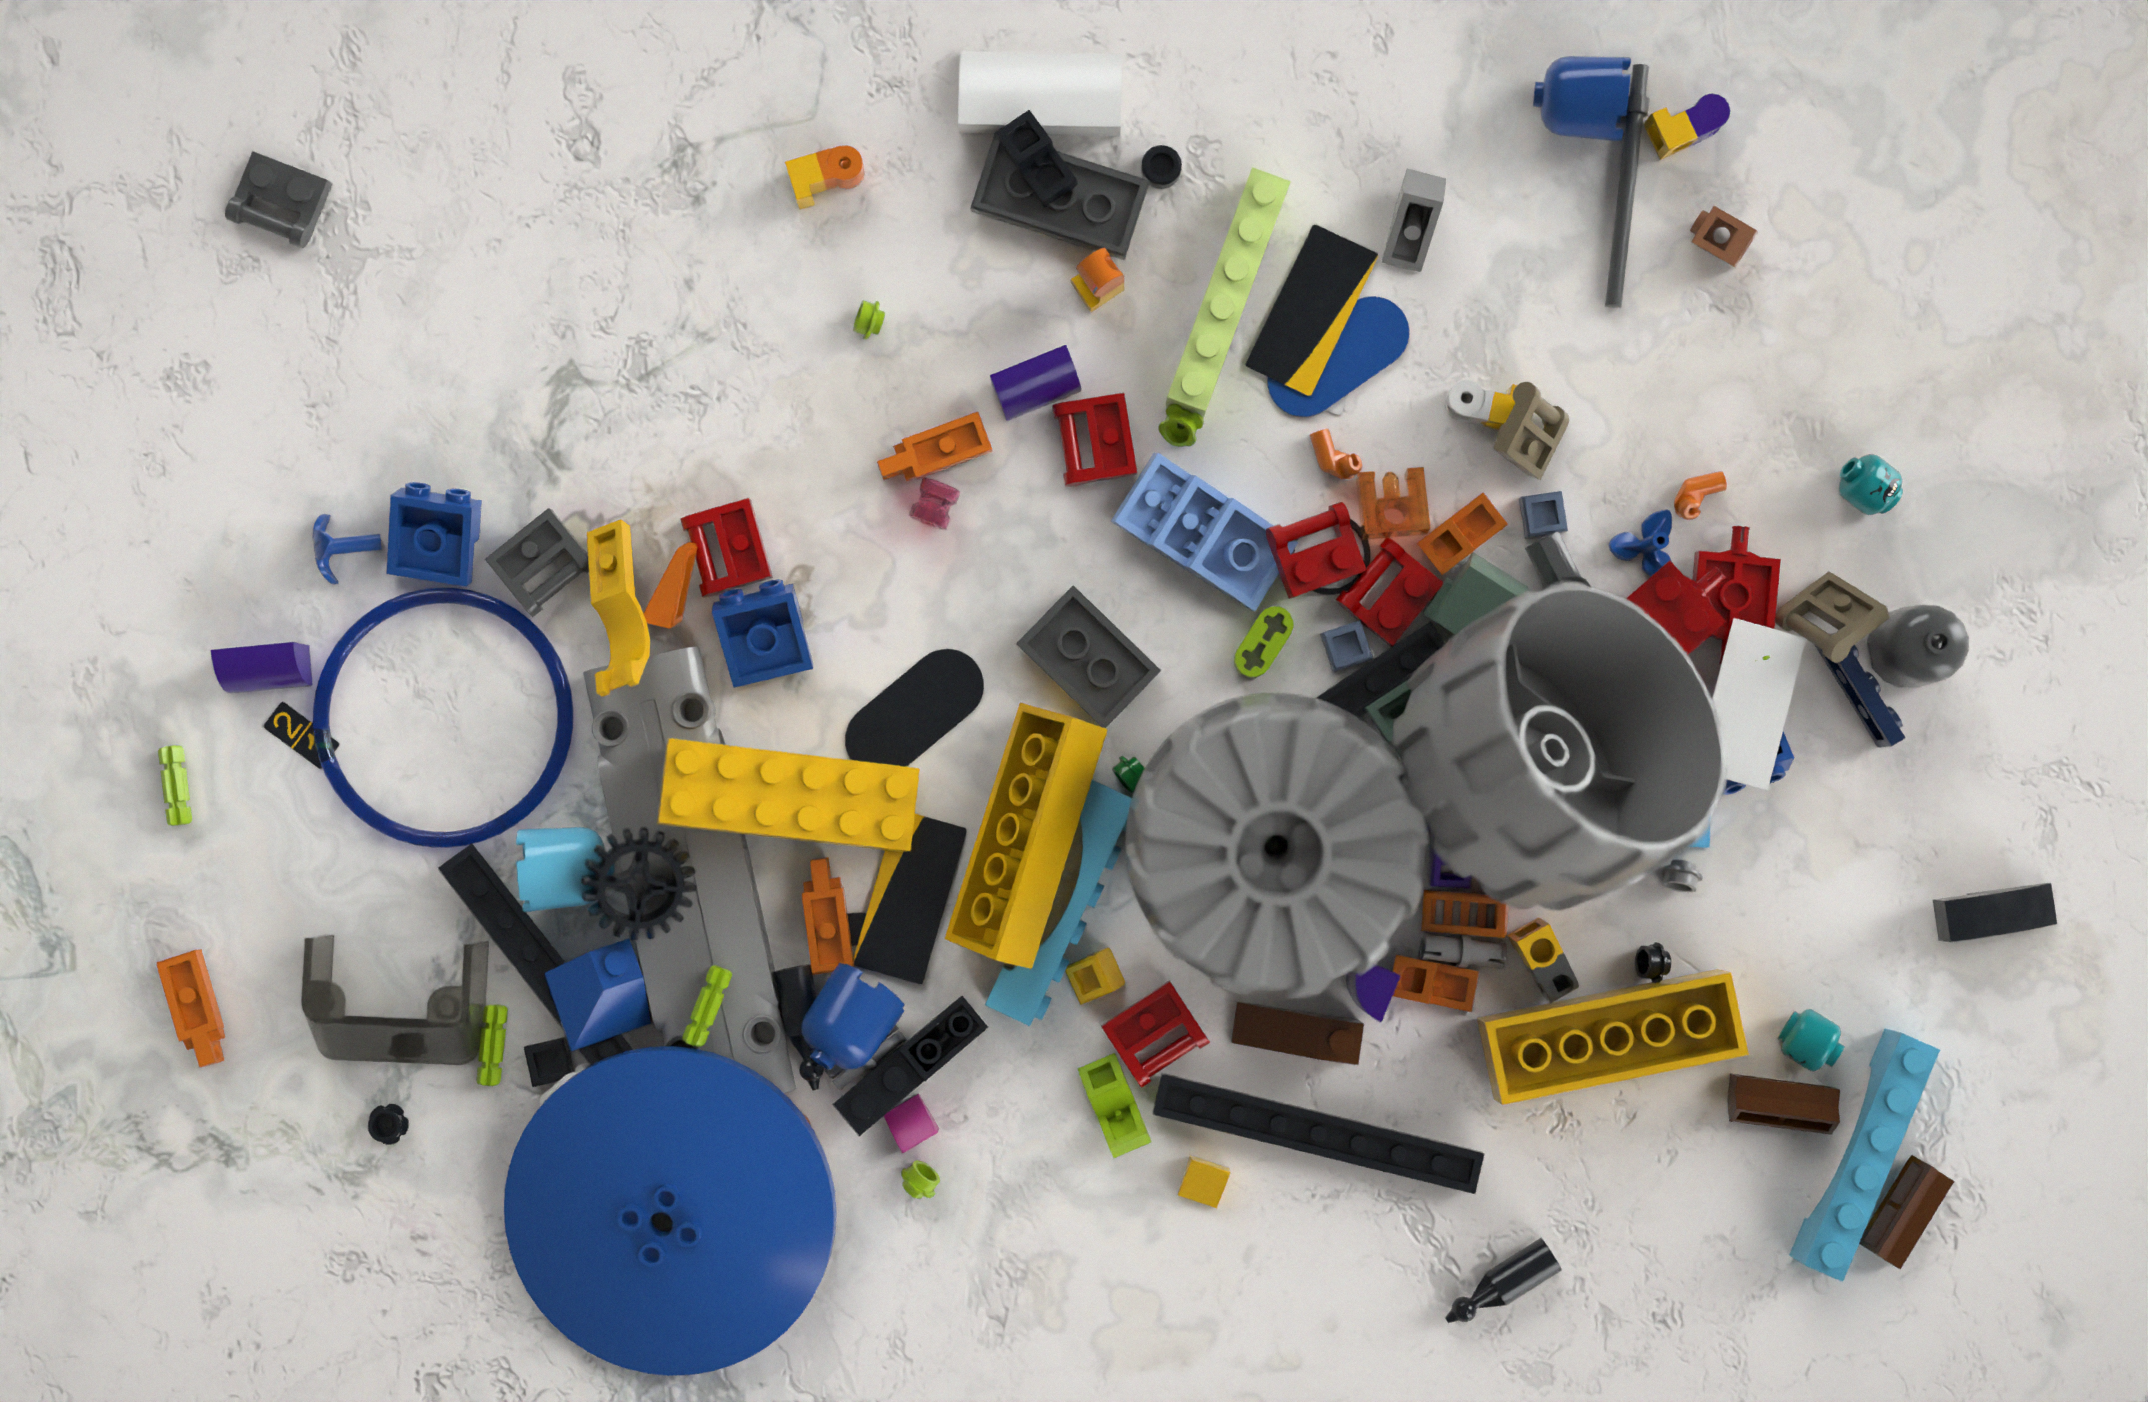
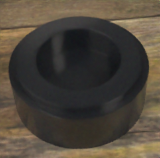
[1141,145,1182,189]

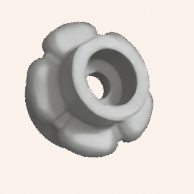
[1661,860,1703,893]

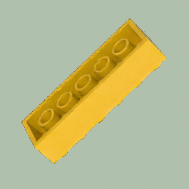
[944,703,1108,969]
[657,738,920,852]
[1477,969,1749,1105]

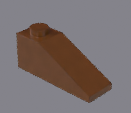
[1231,1002,1364,1065]

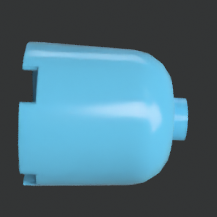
[516,827,615,912]

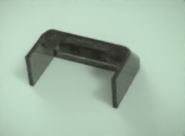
[301,934,489,1065]

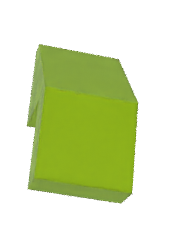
[1078,1053,1152,1158]

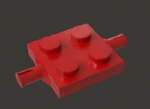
[1692,526,1781,665]
[1626,561,1727,655]

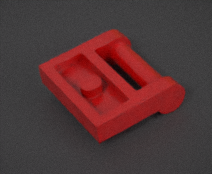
[1052,393,1137,487]
[680,498,773,598]
[1266,502,1367,599]
[1335,537,1444,647]
[1101,980,1210,1088]

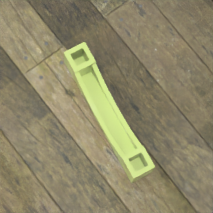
[1165,167,1291,419]

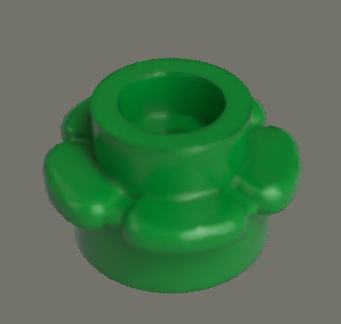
[1112,756,1145,794]

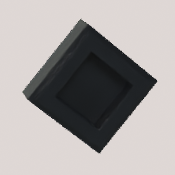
[524,1037,574,1087]

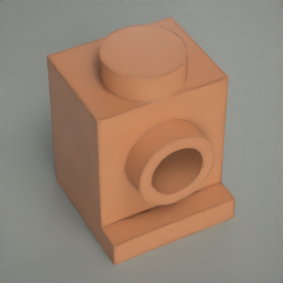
[1690,206,1758,268]

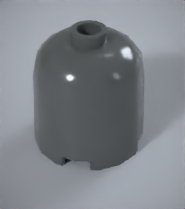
[1867,605,1969,688]

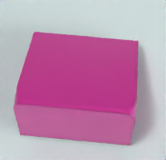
[884,1093,939,1153]

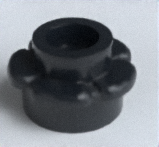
[1635,942,1672,983]
[368,1104,409,1145]

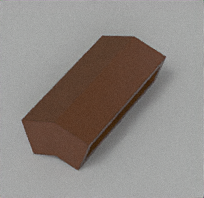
[1727,1073,1840,1135]
[1859,1155,1954,1270]

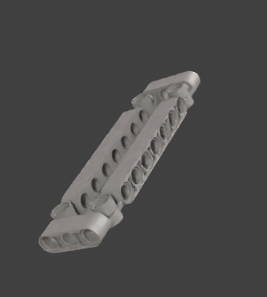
[583,646,796,1093]

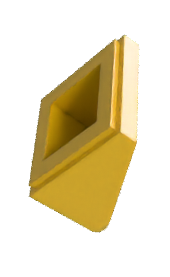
[1065,947,1125,1005]
[1177,1155,1231,1208]

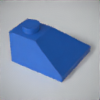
[544,938,651,1052]

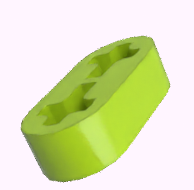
[1234,606,1294,678]

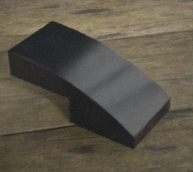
[996,110,1078,208]

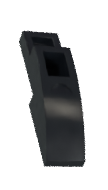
[832,996,988,1137]

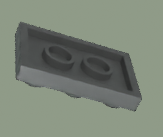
[1016,585,1161,729]

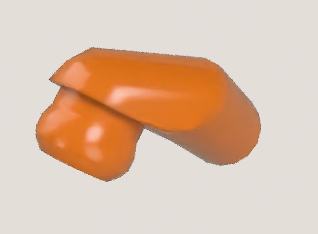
[1309,429,1363,479]
[1674,471,1727,520]

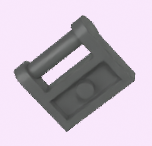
[225,151,332,248]
[485,508,589,617]

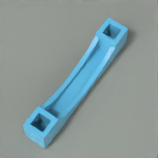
[985,780,1132,1026]
[1789,1028,1940,1282]

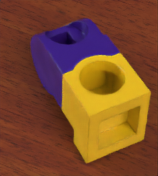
[1643,93,1731,160]

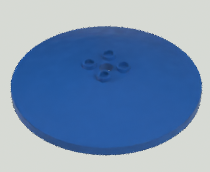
[504,1046,837,1376]

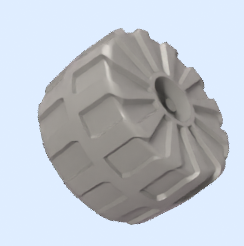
[1393,582,1727,910]
[1126,693,1428,999]

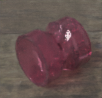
[908,477,961,530]

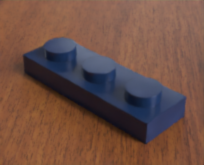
[1814,633,1906,748]

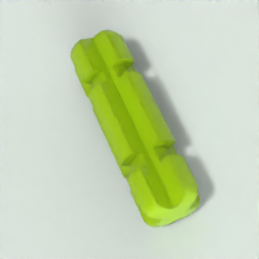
[158,745,192,826]
[682,965,732,1047]
[476,1004,508,1086]

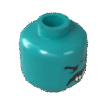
[1839,454,1903,515]
[1777,1009,1845,1071]

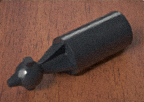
[774,964,824,1090]
[1445,1238,1562,1323]

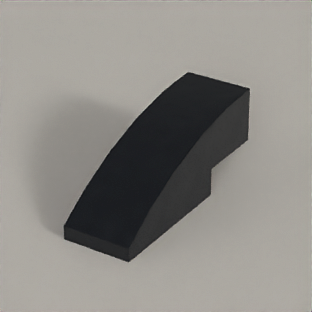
[1933,883,2057,942]

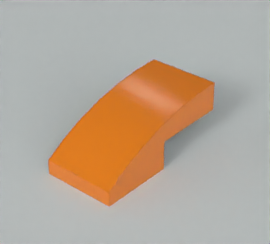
[1417,492,1508,575]
[1393,955,1480,1012]

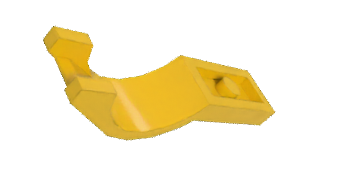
[587,519,650,697]

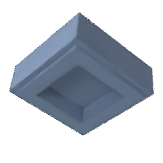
[1519,491,1568,539]
[1320,620,1373,672]

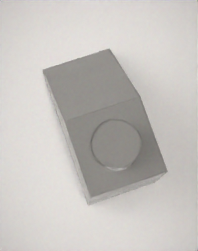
[1382,169,1446,272]

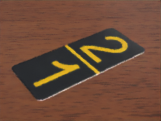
[264,702,340,769]

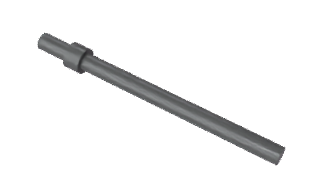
[1605,64,1649,308]

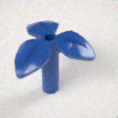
[1608,509,1672,576]
[312,514,382,584]

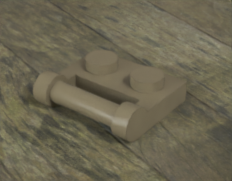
[1493,381,1569,480]
[1775,571,1890,663]

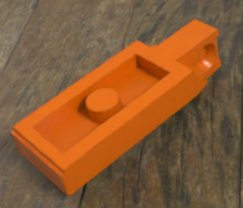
[877,412,993,481]
[801,857,855,975]
[156,949,225,1067]

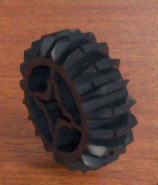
[581,826,696,941]

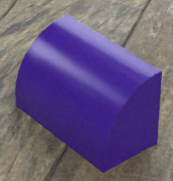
[990,345,1082,421]
[210,642,313,693]
[1346,964,1401,1023]

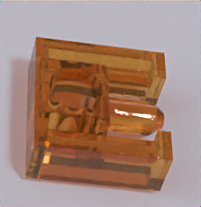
[1356,467,1431,540]

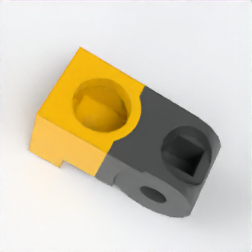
[1507,917,1579,1004]

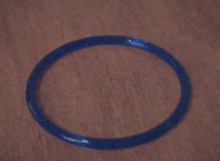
[313,587,574,848]

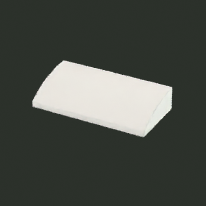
[958,52,1122,136]

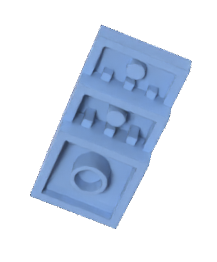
[1111,453,1298,611]

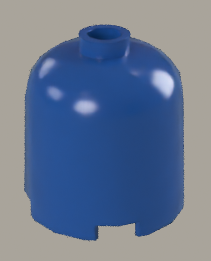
[1533,56,1631,141]
[801,963,905,1070]

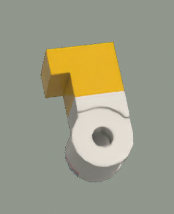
[1445,380,1517,430]

